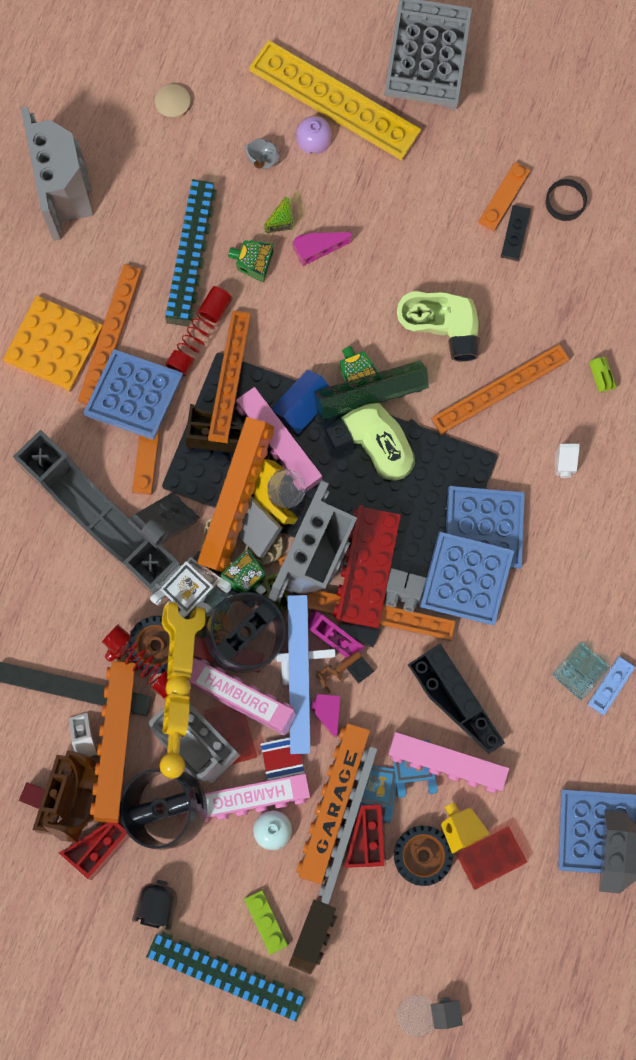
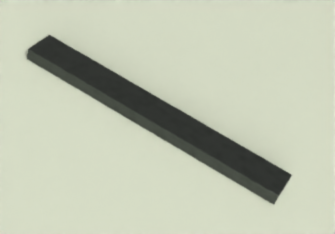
[0,662,152,716]

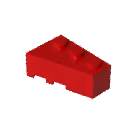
[344,804,386,868]
[58,822,130,880]

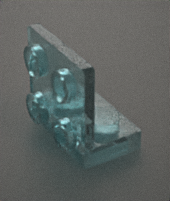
[552,642,610,701]

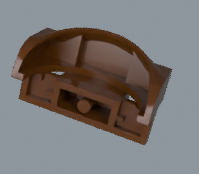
[32,751,98,843]

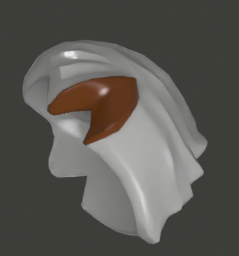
[245,139,280,169]

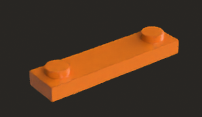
[478,162,531,231]
[132,429,160,495]

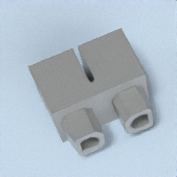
[385,568,427,612]

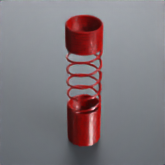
[166,286,233,376]
[102,624,191,699]

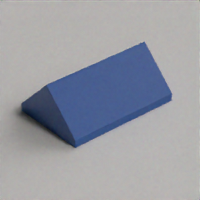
[271,370,335,435]

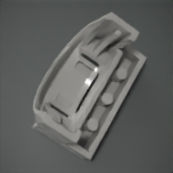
[149,702,240,783]

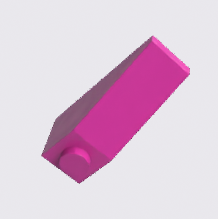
[293,232,352,266]
[308,610,365,658]

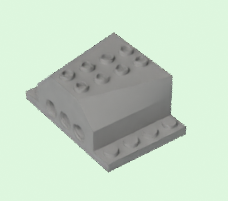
[384,0,472,111]
[21,107,93,241]
[268,480,357,604]

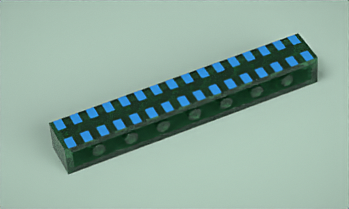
[165,179,217,327]
[146,931,306,1022]

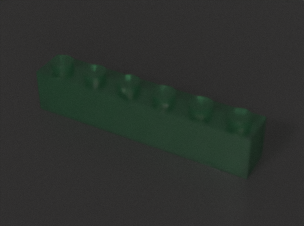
[314,360,429,419]

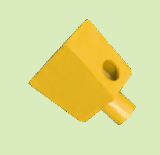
[441,802,489,854]

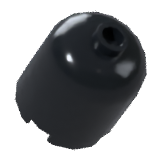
[132,880,177,930]

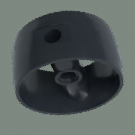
[204,592,286,673]
[120,768,207,850]

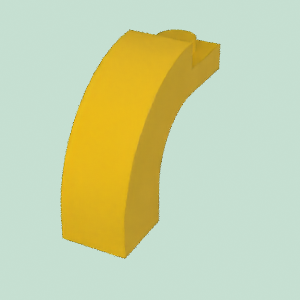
[254,459,298,525]

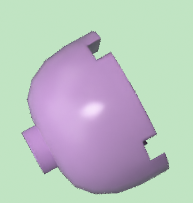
[296,116,332,154]

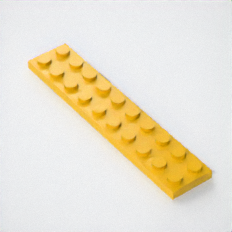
[249,40,421,161]

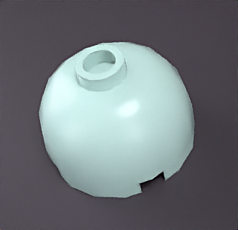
[253,810,292,851]

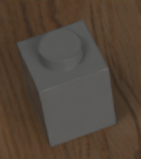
[431,997,463,1029]

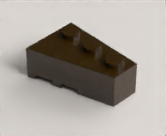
[185,403,243,452]
[288,899,337,975]

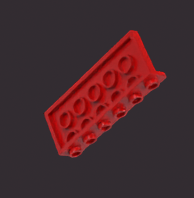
[333,505,401,629]

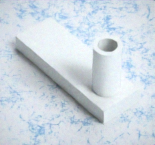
[276,649,335,685]

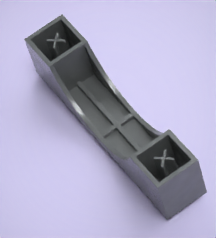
[13,430,180,595]

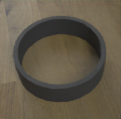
[545,179,587,221]

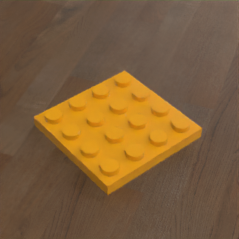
[2,295,103,392]

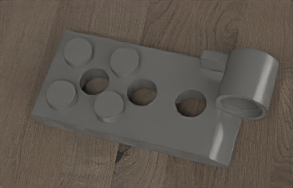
[127,492,200,548]

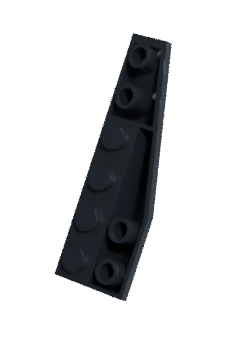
[408,643,505,754]

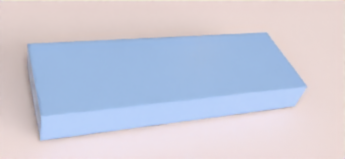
[587,656,635,716]

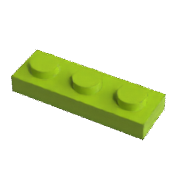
[244,890,288,955]

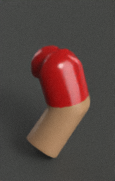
[105,648,133,663]

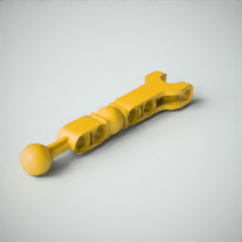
[159,601,205,779]

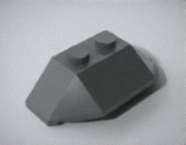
[599,810,636,894]

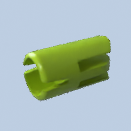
[589,356,617,393]

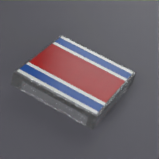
[259,737,306,781]

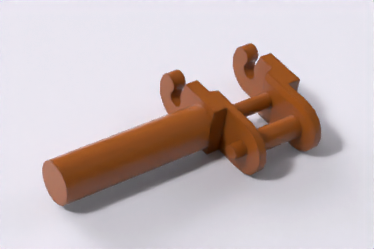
[316,650,362,693]

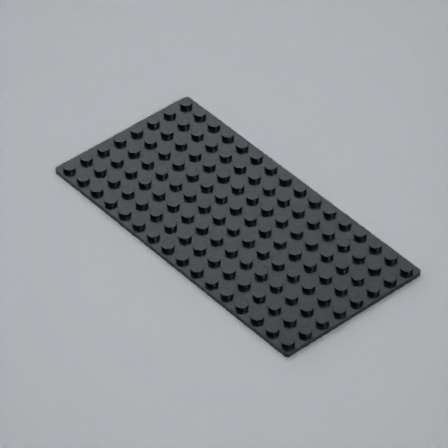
[162,353,497,586]

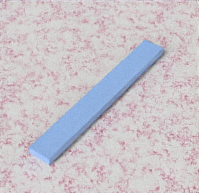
[288,595,310,754]

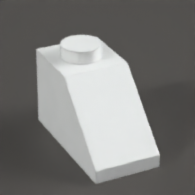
[554,444,579,478]
[69,713,97,757]

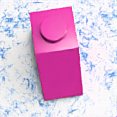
[312,694,340,737]

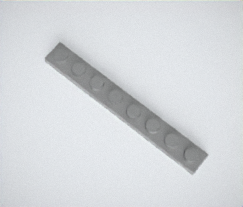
[318,746,377,904]

